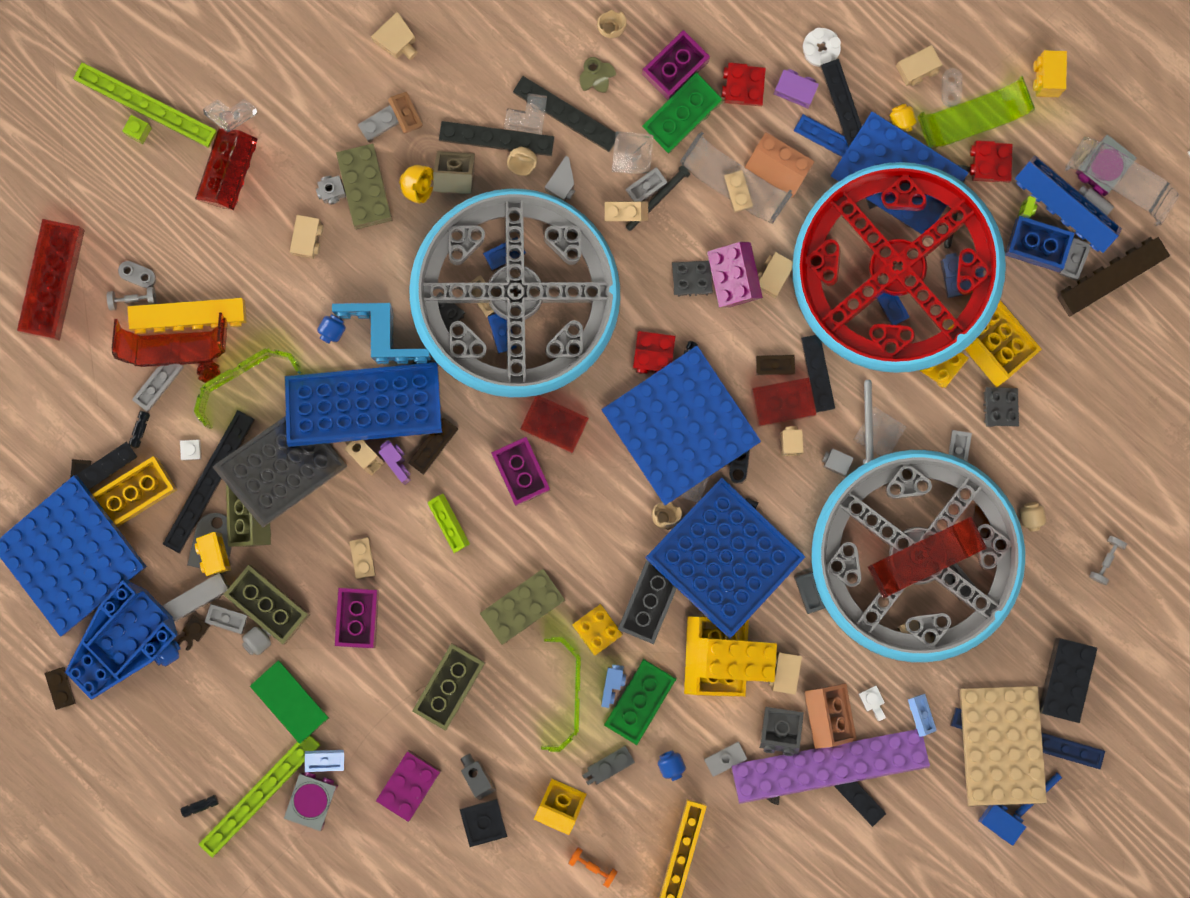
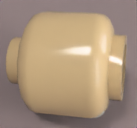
[1020,502,1046,531]

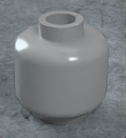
[242,627,271,655]

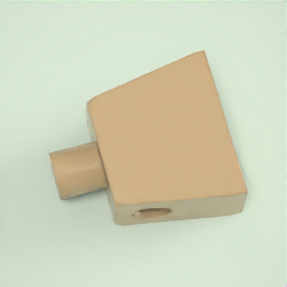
[371,12,418,60]
[344,440,385,476]

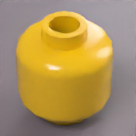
[889,104,917,132]

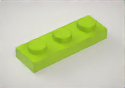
[427,494,470,553]

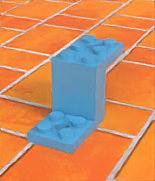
[332,303,432,364]

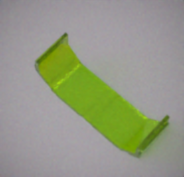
[917,76,1035,149]
[194,348,303,429]
[541,637,581,752]

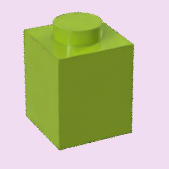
[122,115,152,144]

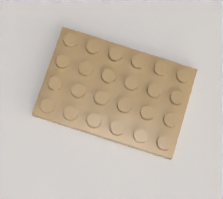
[960,686,1047,806]

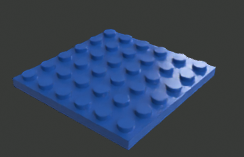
[601,346,761,506]
[0,475,147,637]
[645,478,805,639]

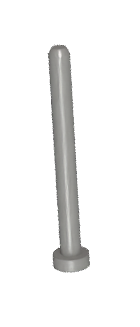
[863,380,874,465]

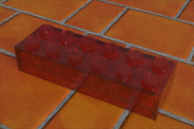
[17,219,85,341]

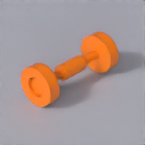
[568,847,618,888]

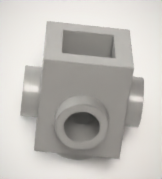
[316,175,347,205]

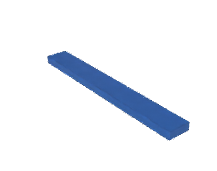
[794,114,848,157]

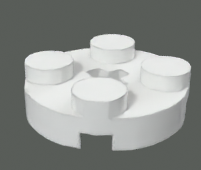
[803,28,841,67]

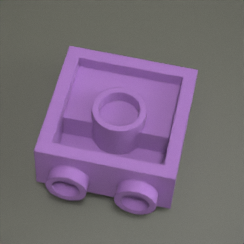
[379,440,411,485]

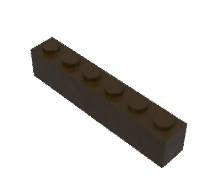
[1058,237,1170,317]

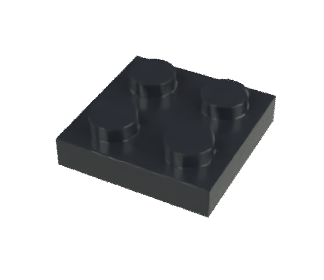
[460,799,507,847]

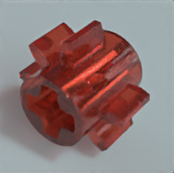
[197,360,221,385]

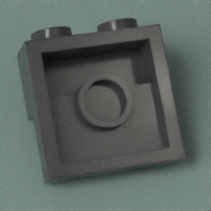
[759,707,804,756]

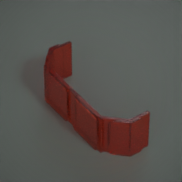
[111,312,228,367]
[867,517,987,599]

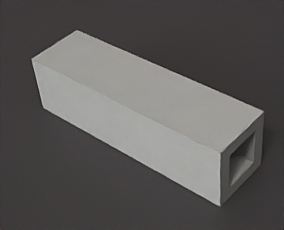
[162,573,229,623]

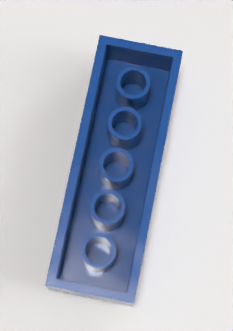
[1015,155,1122,253]

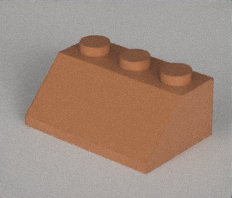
[744,132,815,198]
[804,683,857,749]

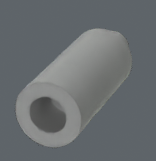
[1078,186,1114,215]

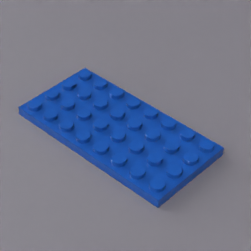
[285,362,442,447]

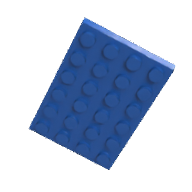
[831,112,969,234]

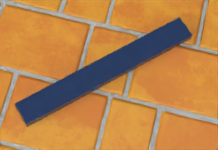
[950,707,1105,769]

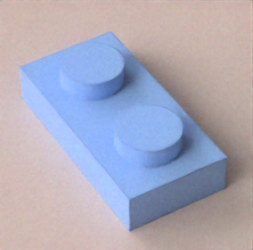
[908,694,937,737]
[304,750,344,772]

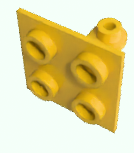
[919,352,969,388]
[572,604,623,656]

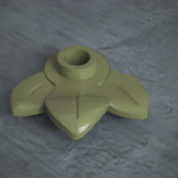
[580,57,616,93]

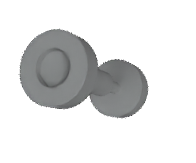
[107,287,156,311]
[1089,536,1127,585]

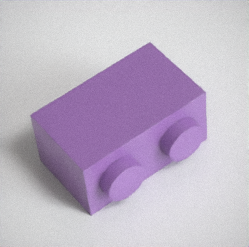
[774,69,819,109]

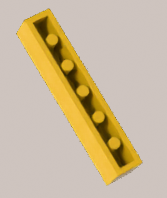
[127,298,247,334]
[659,799,707,898]

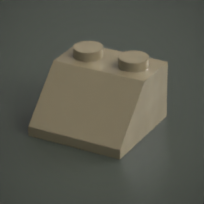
[433,151,475,194]

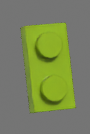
[1017,196,1037,219]

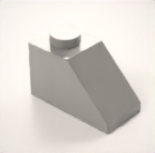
[545,156,575,201]

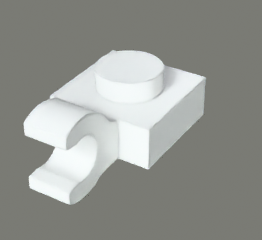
[858,686,886,721]

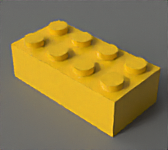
[92,456,177,527]
[695,638,777,682]

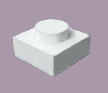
[180,440,201,460]

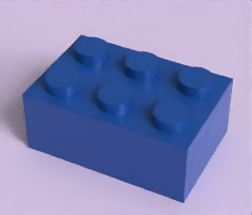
[1005,216,1075,272]

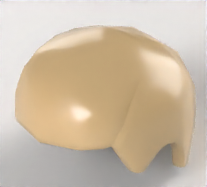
[597,10,627,39]
[507,146,537,176]
[651,502,683,530]

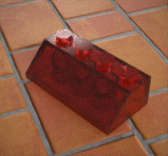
[195,128,258,210]

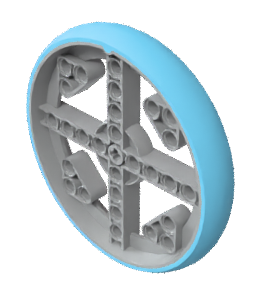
[409,189,620,397]
[812,450,1025,662]

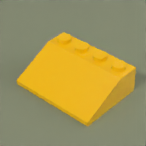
[948,300,1042,387]
[684,616,749,697]

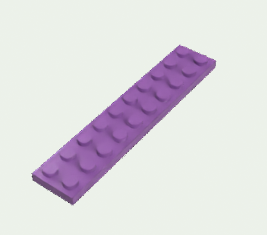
[731,729,930,804]

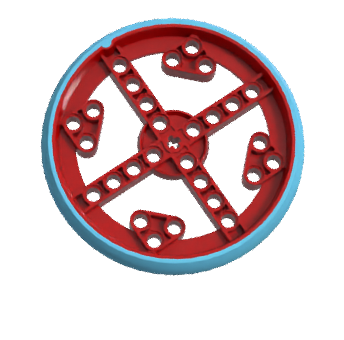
[792,162,1006,373]

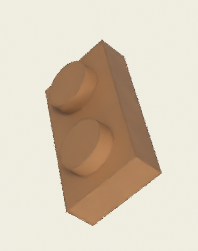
[388,92,423,134]

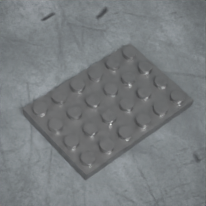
[213,416,347,528]

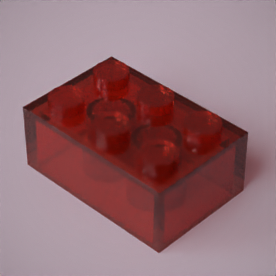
[751,377,816,428]
[520,395,589,455]

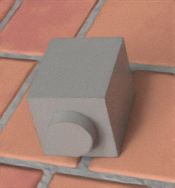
[822,448,853,476]

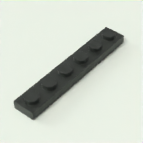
[513,76,619,152]
[439,121,554,156]

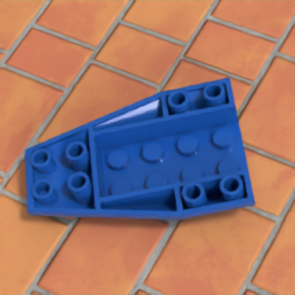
[65,579,178,700]

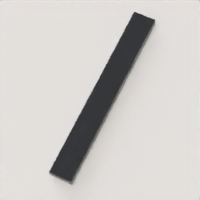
[820,59,878,209]
[163,410,255,554]

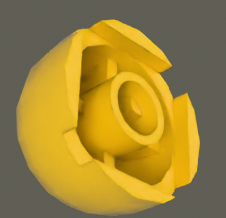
[399,165,434,204]

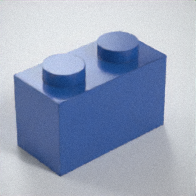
[978,805,1026,846]

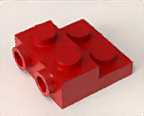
[721,63,766,106]
[969,140,1013,183]
[633,331,676,374]

